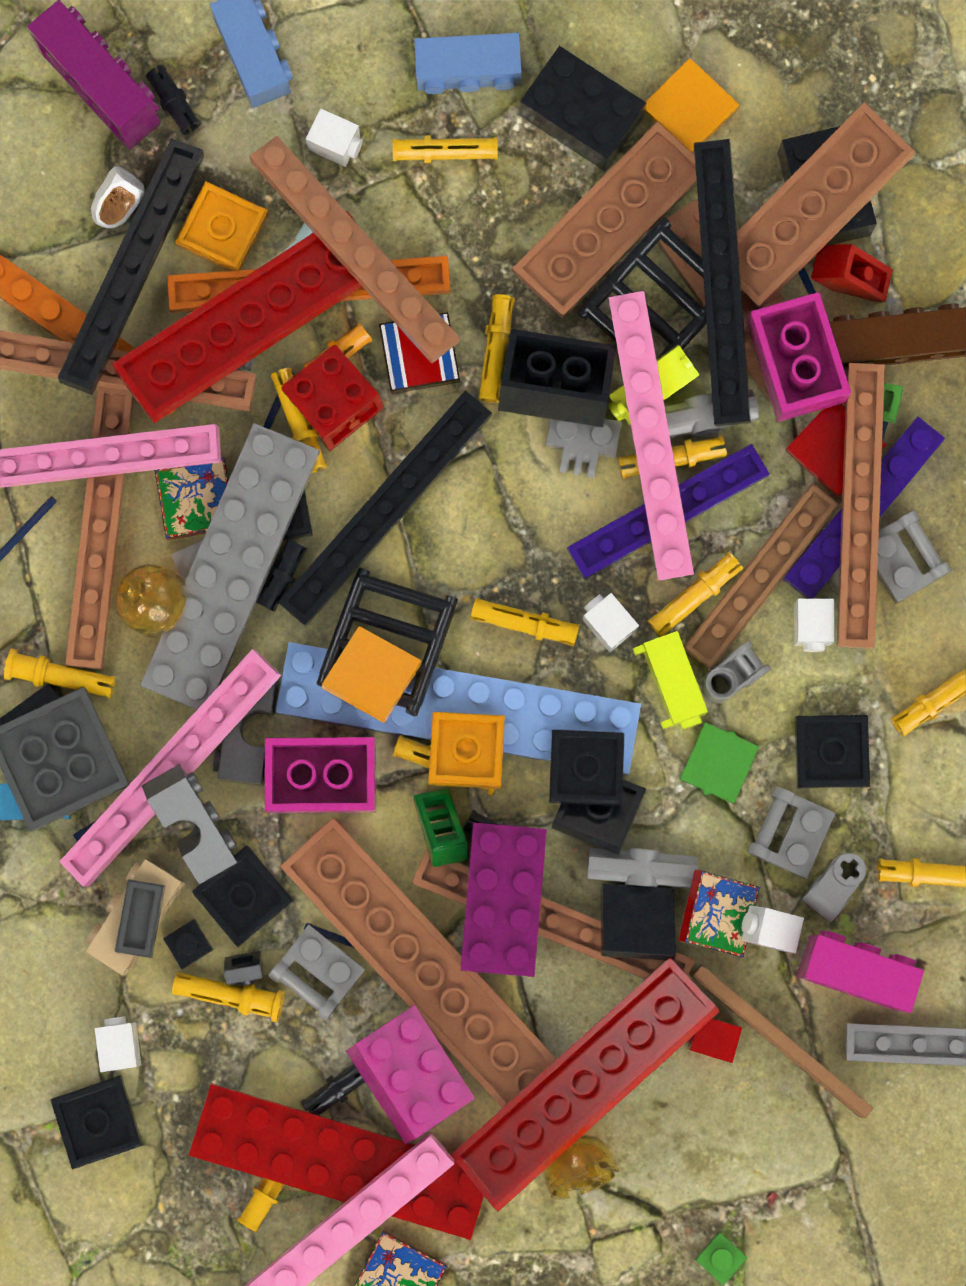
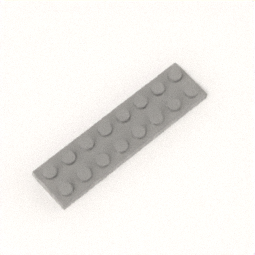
[140,423,320,710]

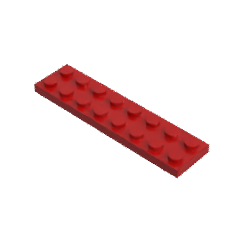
[112,211,362,424]
[451,958,720,1212]
[188,1083,484,1240]

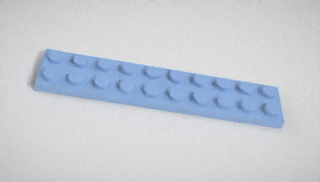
[276,642,641,775]

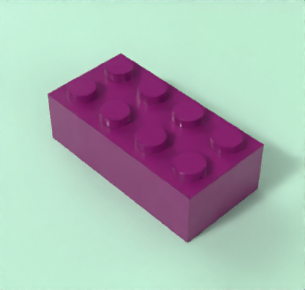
[27,0,161,151]
[460,823,547,977]

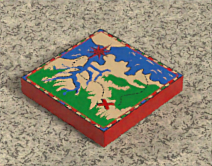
[154,457,229,541]
[678,870,760,957]
[354,1230,448,1286]

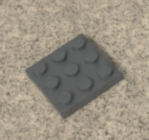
[0,687,130,832]

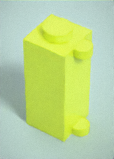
[607,345,699,425]
[633,631,708,730]

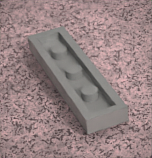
[845,1023,966,1066]

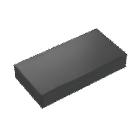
[115,879,165,958]

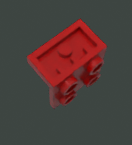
[281,345,384,452]

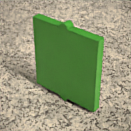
[679,722,759,804]

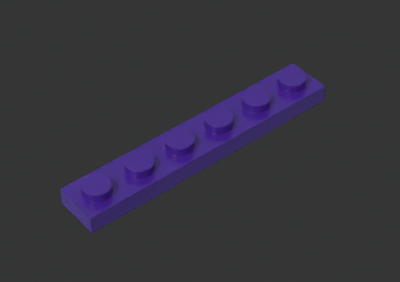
[783,416,945,599]
[567,444,770,580]

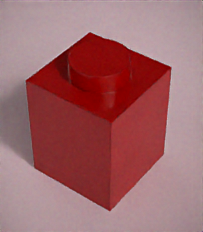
[687,1019,742,1063]

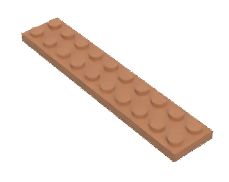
[280,817,557,1108]

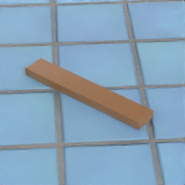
[684,483,840,671]
[692,965,874,1119]

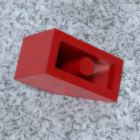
[811,244,893,303]

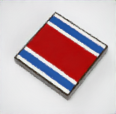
[379,312,460,394]

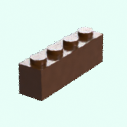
[829,303,966,370]

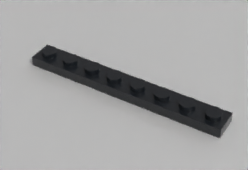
[58,139,204,395]
[694,139,751,426]
[278,390,492,627]

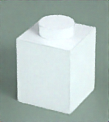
[306,108,363,167]
[582,593,639,652]
[794,599,834,652]
[741,906,804,954]
[95,1016,142,1072]

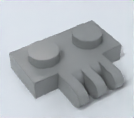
[546,419,622,478]

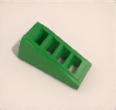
[413,788,468,867]

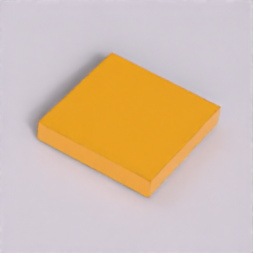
[645,58,740,154]
[175,181,269,271]
[322,626,421,723]
[428,712,505,789]

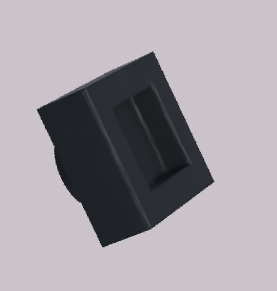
[163,919,214,969]
[224,951,263,986]

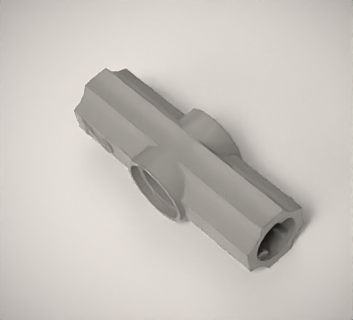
[665,389,759,439]
[587,848,698,888]

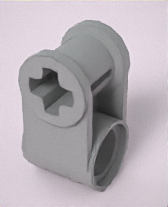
[701,640,771,703]
[802,853,866,922]

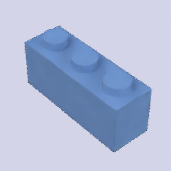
[210,0,293,109]
[414,33,521,94]

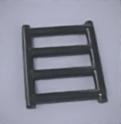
[577,217,707,360]
[316,568,458,716]

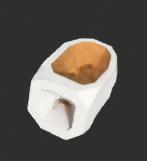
[91,166,145,228]

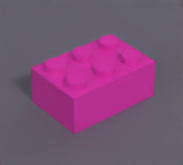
[746,292,851,422]
[265,737,376,814]
[796,930,925,1013]
[346,1005,475,1144]

